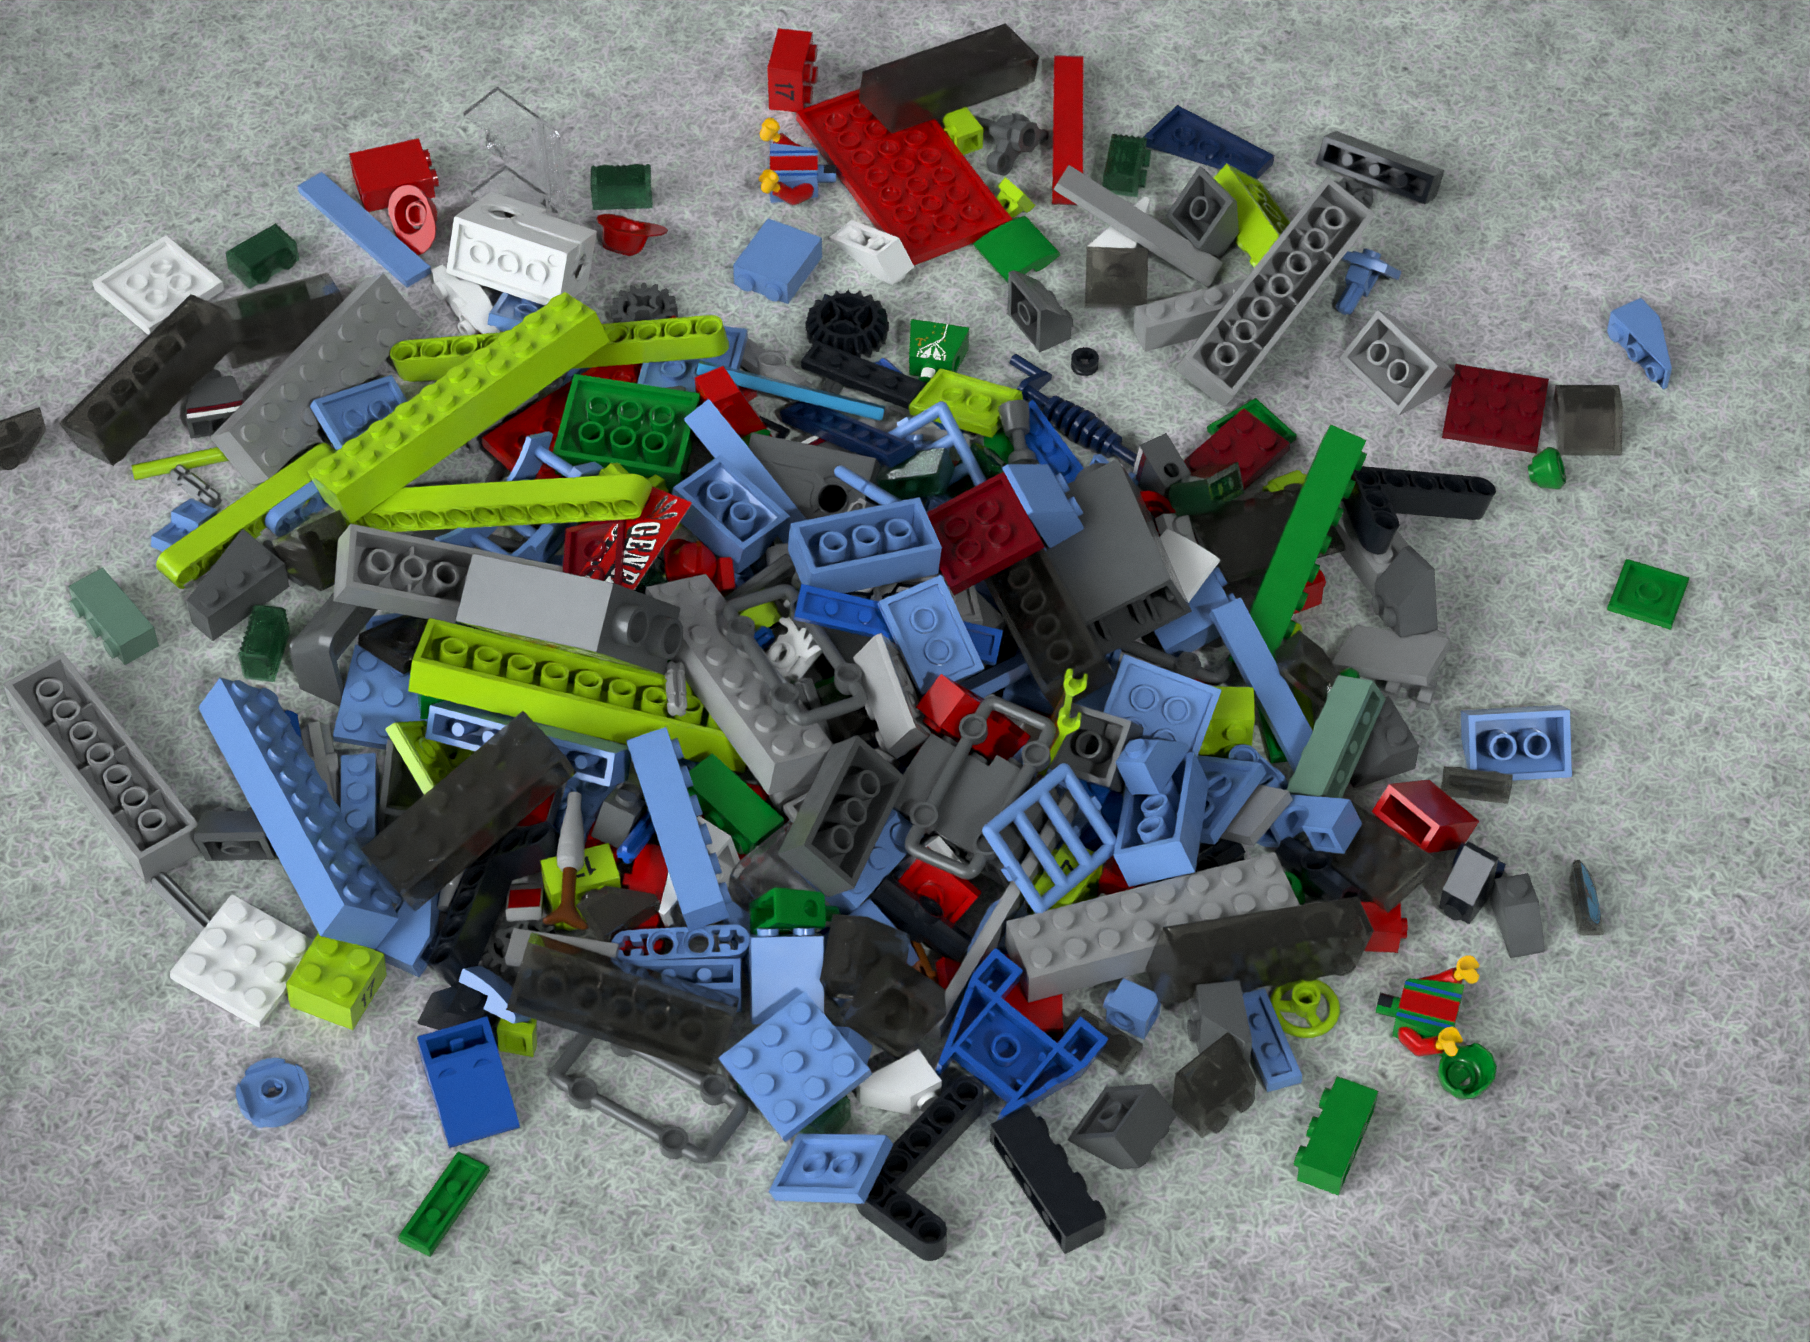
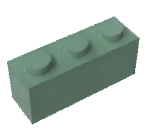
[68,567,159,665]

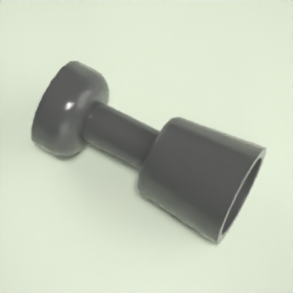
[998,400,1037,464]

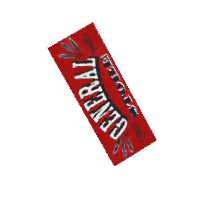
[578,486,692,590]

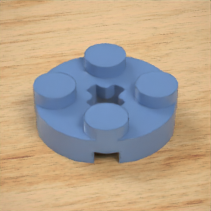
[236,1058,311,1128]

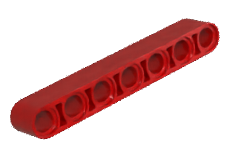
[1052,55,1083,205]

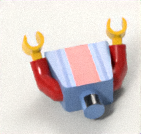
[759,117,836,206]

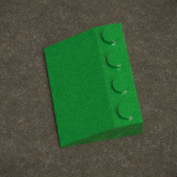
[553,374,700,493]

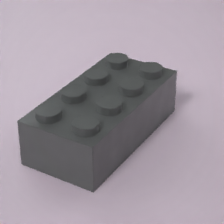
[778,735,907,897]

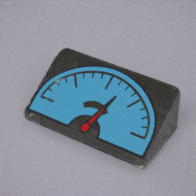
[1569,860,1604,936]

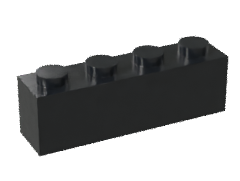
[1316,131,1445,204]
[990,1106,1107,1254]

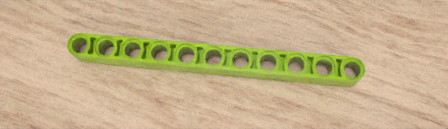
[390,315,729,382]
[337,474,652,532]

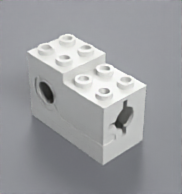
[446,191,597,306]

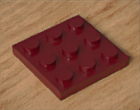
[1442,364,1549,454]
[926,471,1045,595]

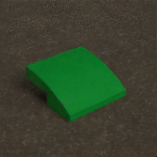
[973,216,1061,284]

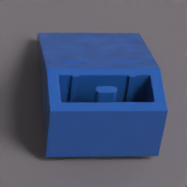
[417,1016,520,1148]

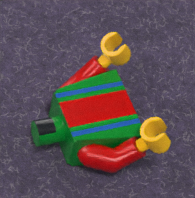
[1375,955,1480,1057]

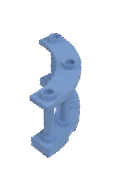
[434,431,604,563]

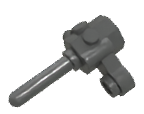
[973,113,1049,176]

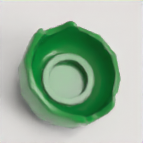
[1437,1043,1497,1100]

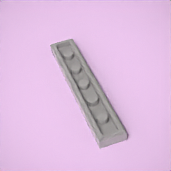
[1053,165,1223,287]

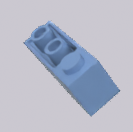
[1607,298,1672,390]
[376,860,441,978]

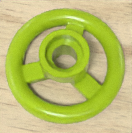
[1270,977,1340,1038]

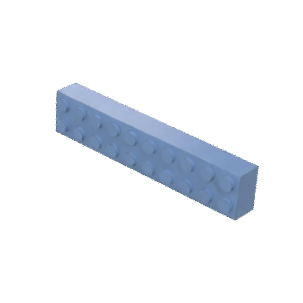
[198,677,399,949]

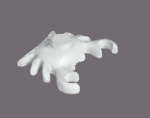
[765,600,823,685]

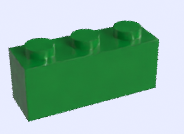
[687,753,784,861]
[1293,1076,1378,1196]

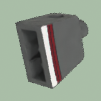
[186,369,244,439]
[1132,433,1194,513]

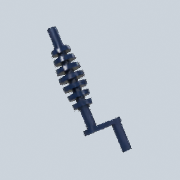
[1010,354,1137,467]

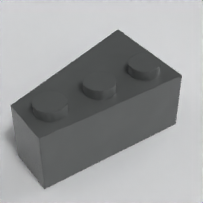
[186,529,289,641]

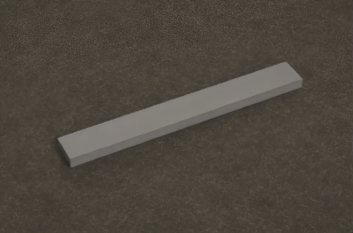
[928,790,1079,1040]

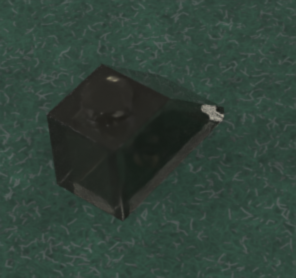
[0,407,47,471]
[1275,630,1342,708]
[576,886,660,943]

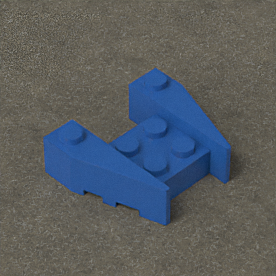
[935,948,1108,1121]

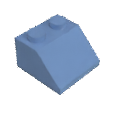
[1002,464,1084,548]

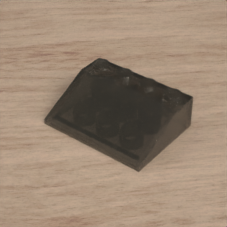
[209,272,344,369]
[1188,483,1346,583]

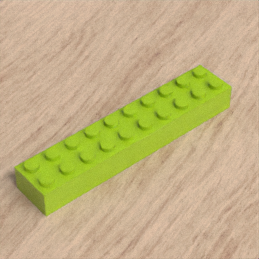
[308,292,610,523]
[408,618,746,773]

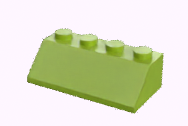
[1214,164,1290,268]

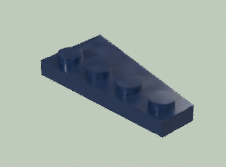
[1142,105,1274,179]

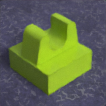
[996,177,1036,218]
[497,1016,537,1057]

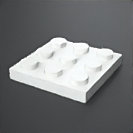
[92,235,224,337]
[170,894,313,1027]

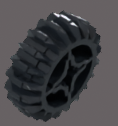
[805,289,889,358]

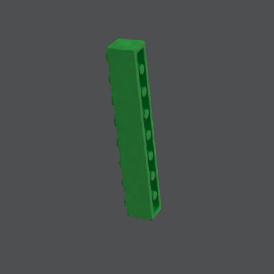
[1228,424,1367,666]

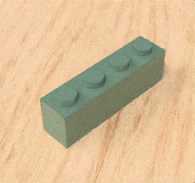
[1287,675,1386,798]

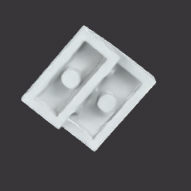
[1160,528,1220,603]

